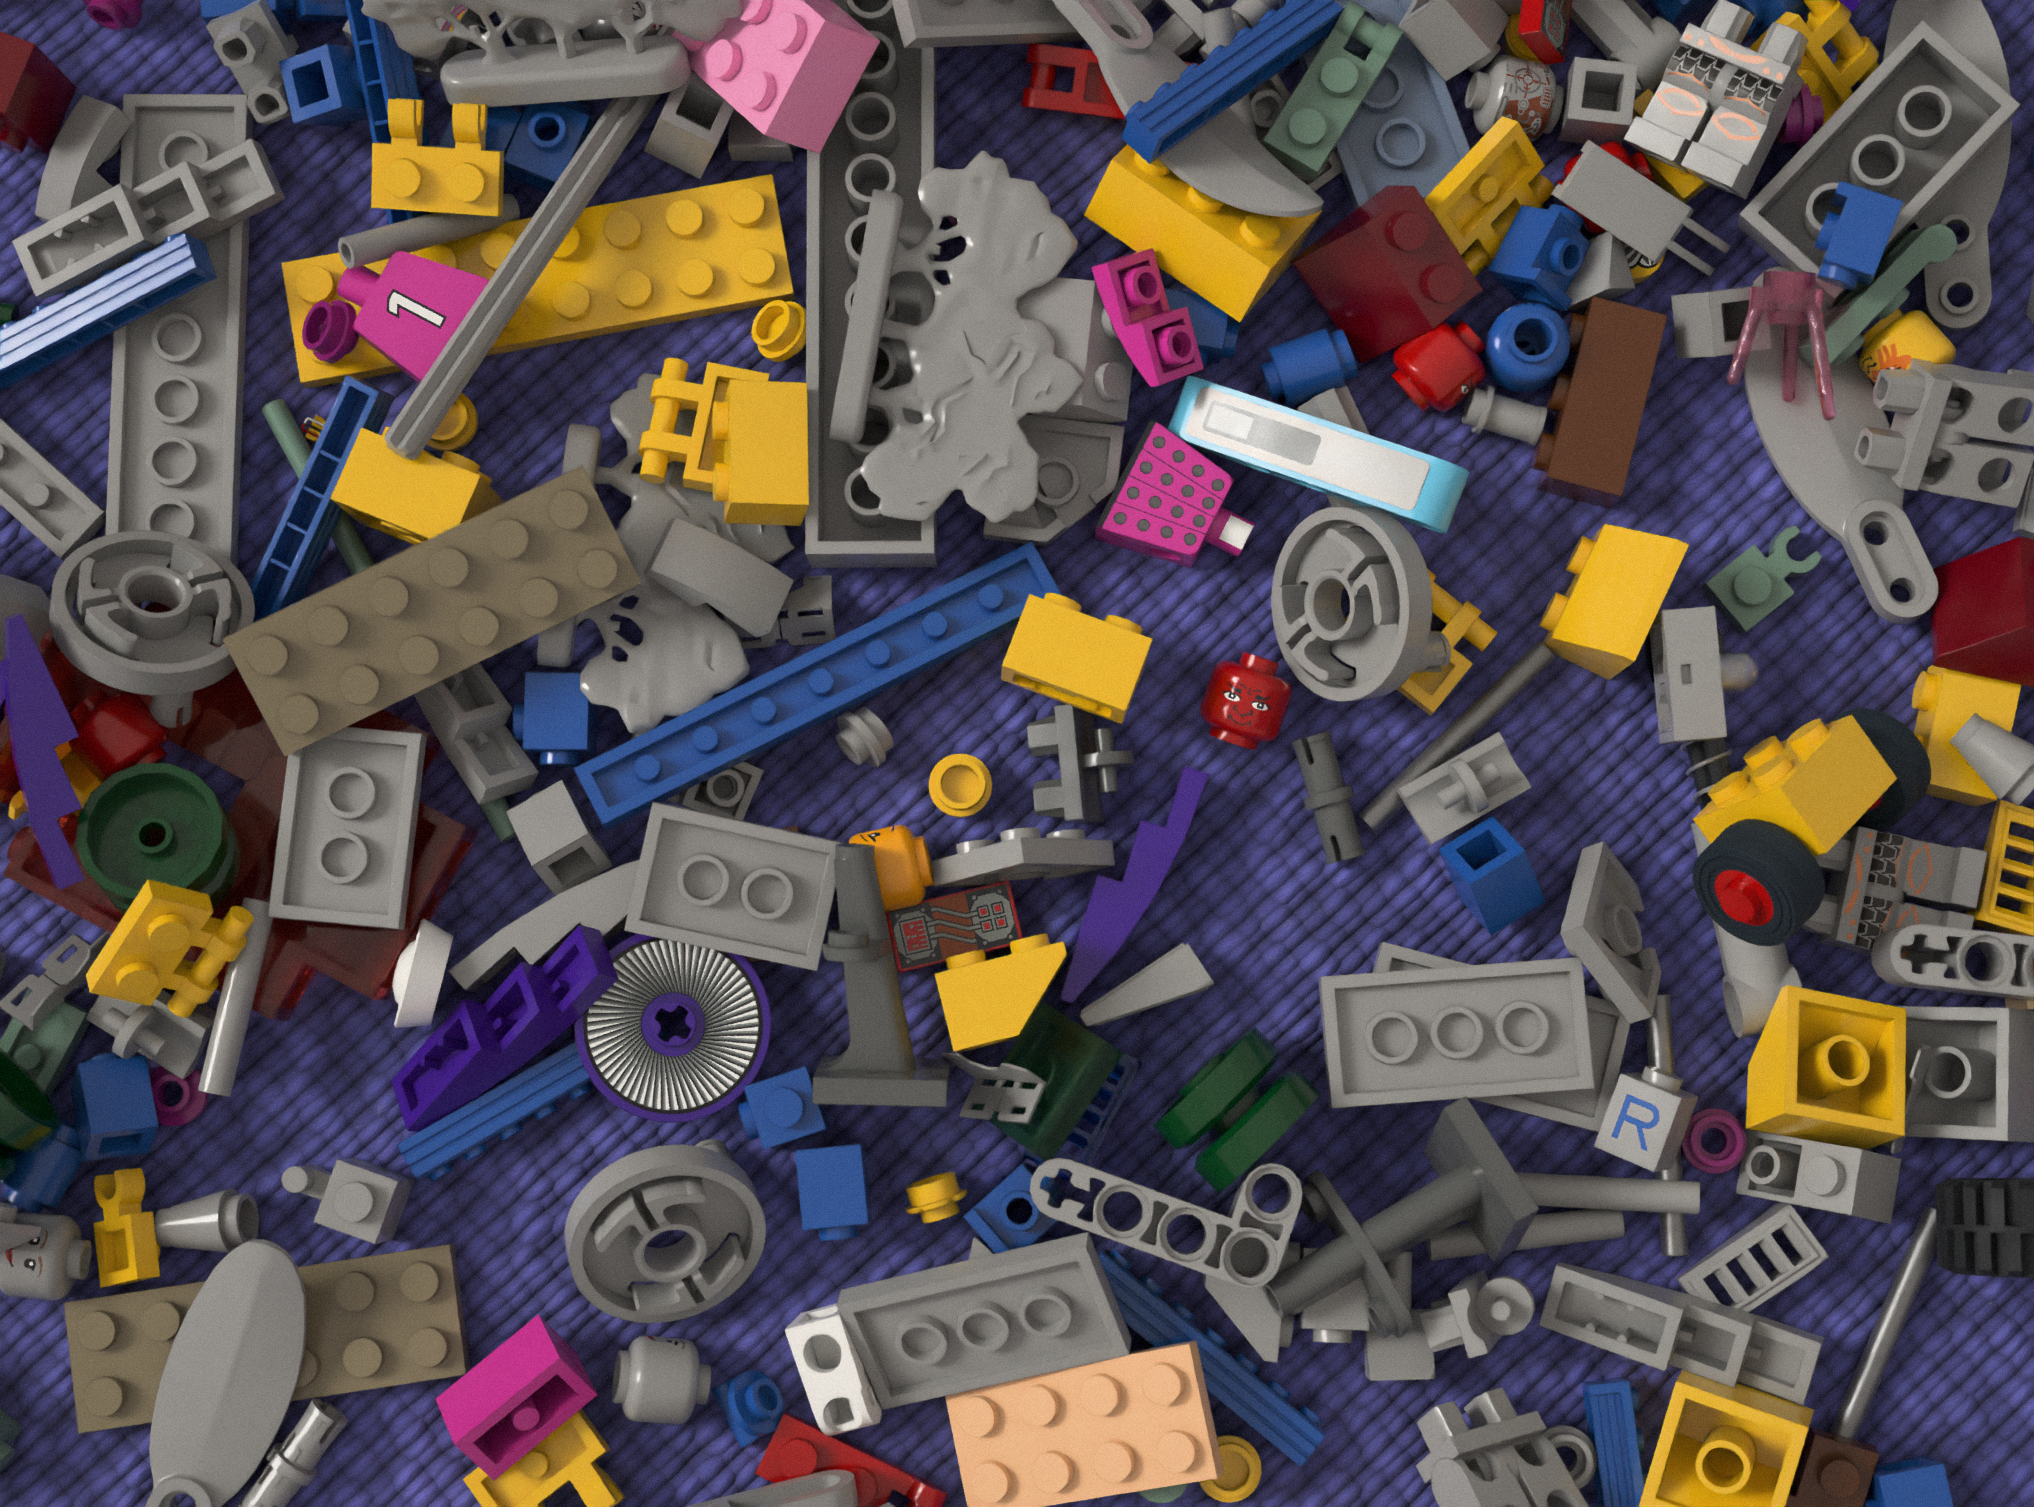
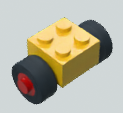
[1693,708,1931,946]

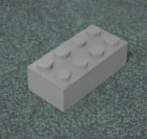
[1737,20,2021,309]

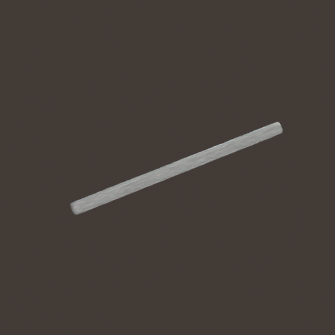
[385,26,674,461]

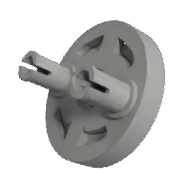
[1271,506,1451,701]
[49,530,255,728]
[564,1139,766,1323]

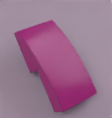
[1091,248,1204,387]

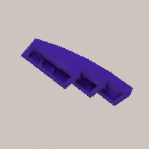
[4,613,85,891]
[1060,766,1209,1005]
[391,925,619,1133]

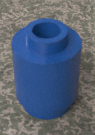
[1260,328,1358,408]
[2,1118,83,1213]

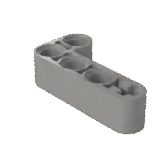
[1871,924,2034,1001]
[1030,1157,1303,1289]

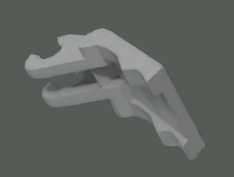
[1551,140,1731,276]

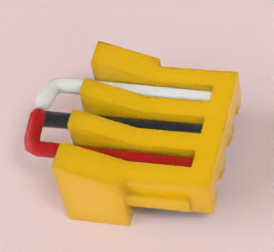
[301,415,326,442]

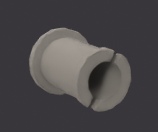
[1462,384,1547,446]

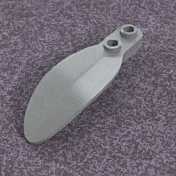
[1052,0,1324,217]
[1882,0,2012,332]
[1741,266,1938,624]
[145,1239,307,1507]

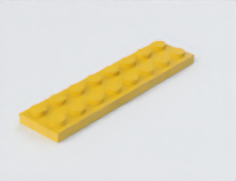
[282,174,796,389]

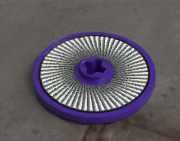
[575,934,771,1123]

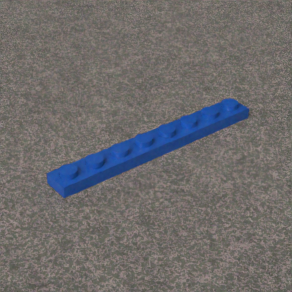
[574,542,1062,830]

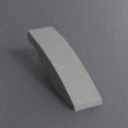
[12,138,286,299]
[367,567,539,805]
[448,859,640,993]
[1539,1262,1825,1405]

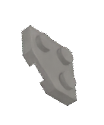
[983,414,1125,547]
[931,827,1115,887]
[1560,841,1662,1024]

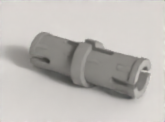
[236,1398,348,1507]

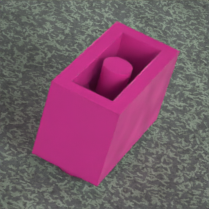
[435,1314,598,1481]

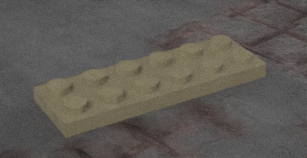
[222,465,641,757]
[64,1243,471,1434]

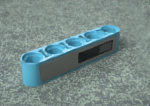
[1168,376,1470,534]

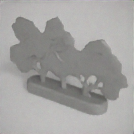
[361,0,743,107]
[829,151,1086,523]
[537,373,795,733]

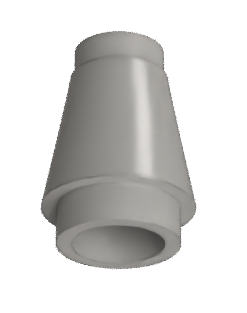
[1949,712,2034,806]
[154,1188,259,1253]

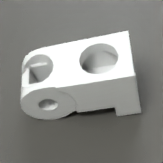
[785,1303,882,1437]

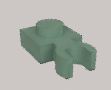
[1700,526,1822,636]

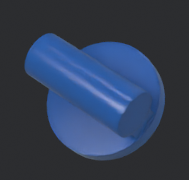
[711,1370,784,1448]

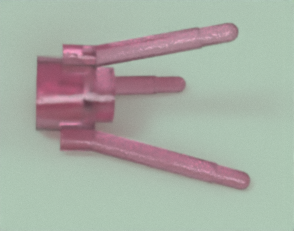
[1727,271,1836,421]

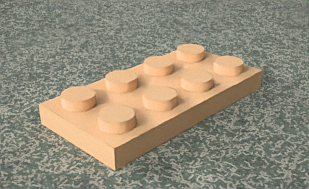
[945,1340,1224,1507]

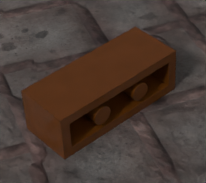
[1532,296,1668,509]

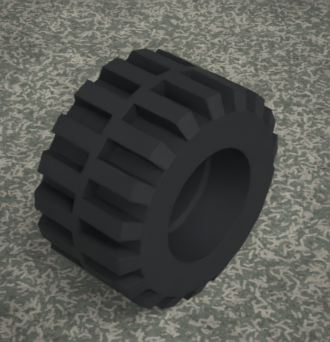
[1935,1178,2034,1278]

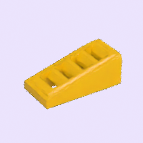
[1966,800,2034,937]

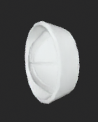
[392,919,453,1028]

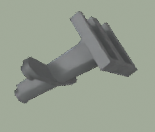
[813,843,951,1107]
[1263,1096,1539,1338]

